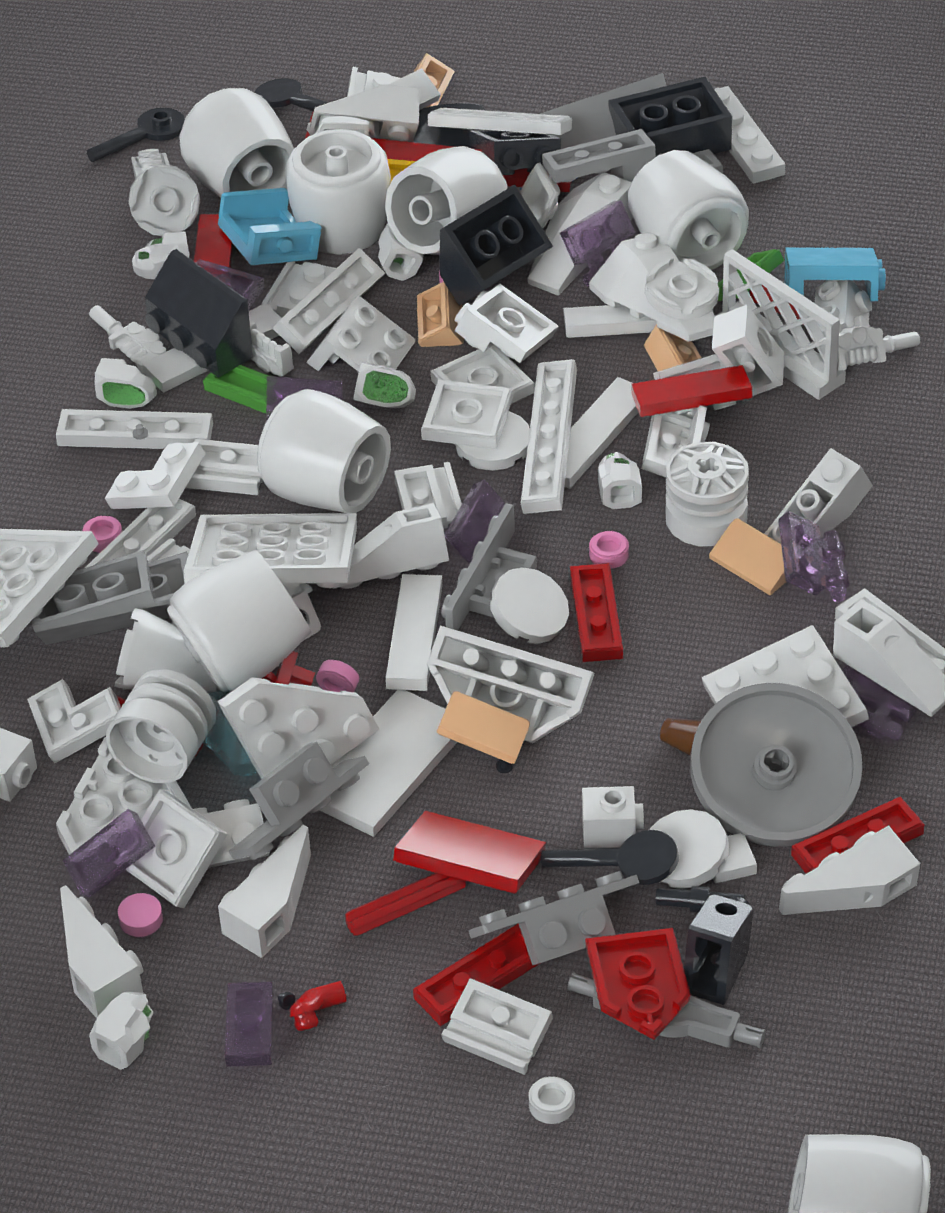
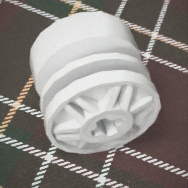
[665,442,749,547]
[106,669,216,783]

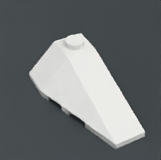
[528,172,633,296]
[589,233,716,341]

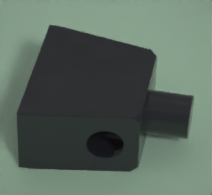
[684,895,753,1005]

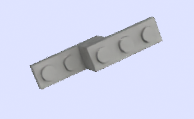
[542,129,723,183]

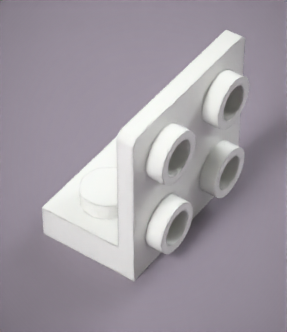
[307,295,415,386]

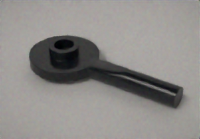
[255,78,329,112]
[87,107,185,162]
[541,830,679,885]

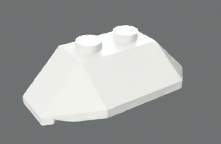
[427,625,595,743]

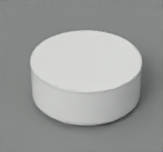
[529,1077,575,1124]

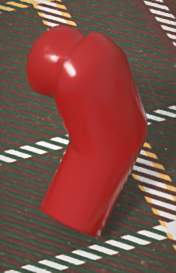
[290,981,347,1031]

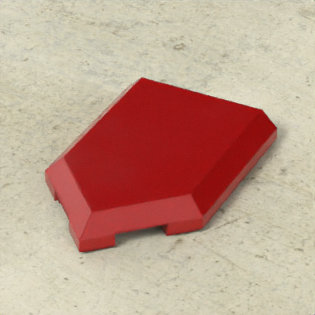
[585,928,691,1040]

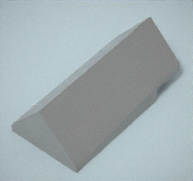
[540,73,667,149]
[32,550,188,645]

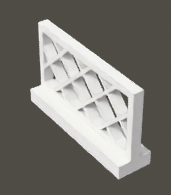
[716,249,846,400]

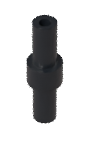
[656,886,745,913]

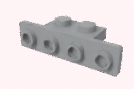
[441,503,537,631]
[229,742,369,860]
[468,871,639,965]

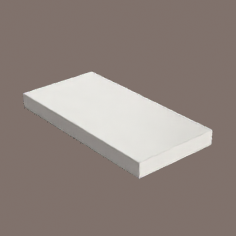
[320,690,457,837]

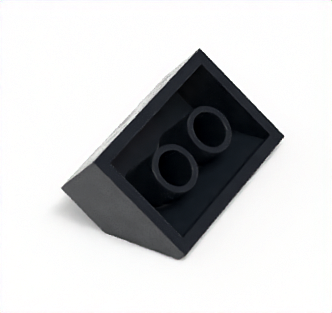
[608,76,733,157]
[440,185,553,306]
[145,249,253,378]

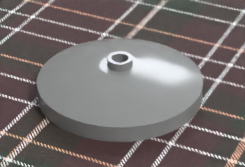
[690,683,862,847]

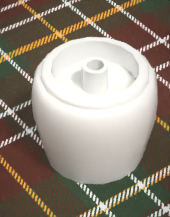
[179,88,294,198]
[285,129,391,254]
[385,146,507,255]
[628,150,749,270]
[257,389,391,513]
[167,550,312,692]
[788,1134,931,1213]

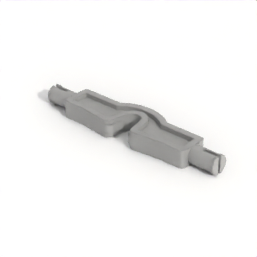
[568,972,766,1048]

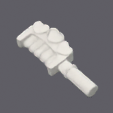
[89,305,166,375]
[250,321,294,377]
[837,326,920,371]

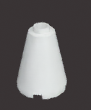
[115,608,218,692]

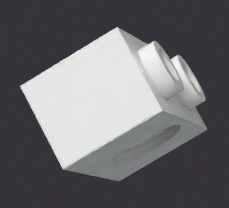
[712,305,785,396]

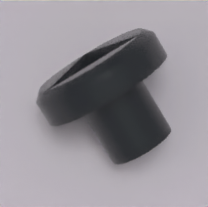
[496,759,513,773]
[278,992,296,1010]

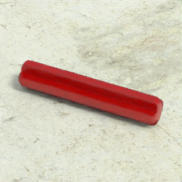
[345,873,466,936]

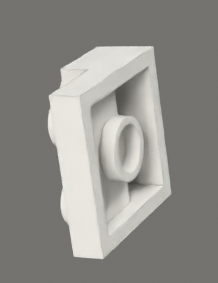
[455,284,559,363]

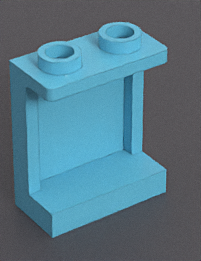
[218,188,322,265]
[784,247,886,301]

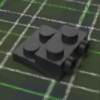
[470,130,561,175]

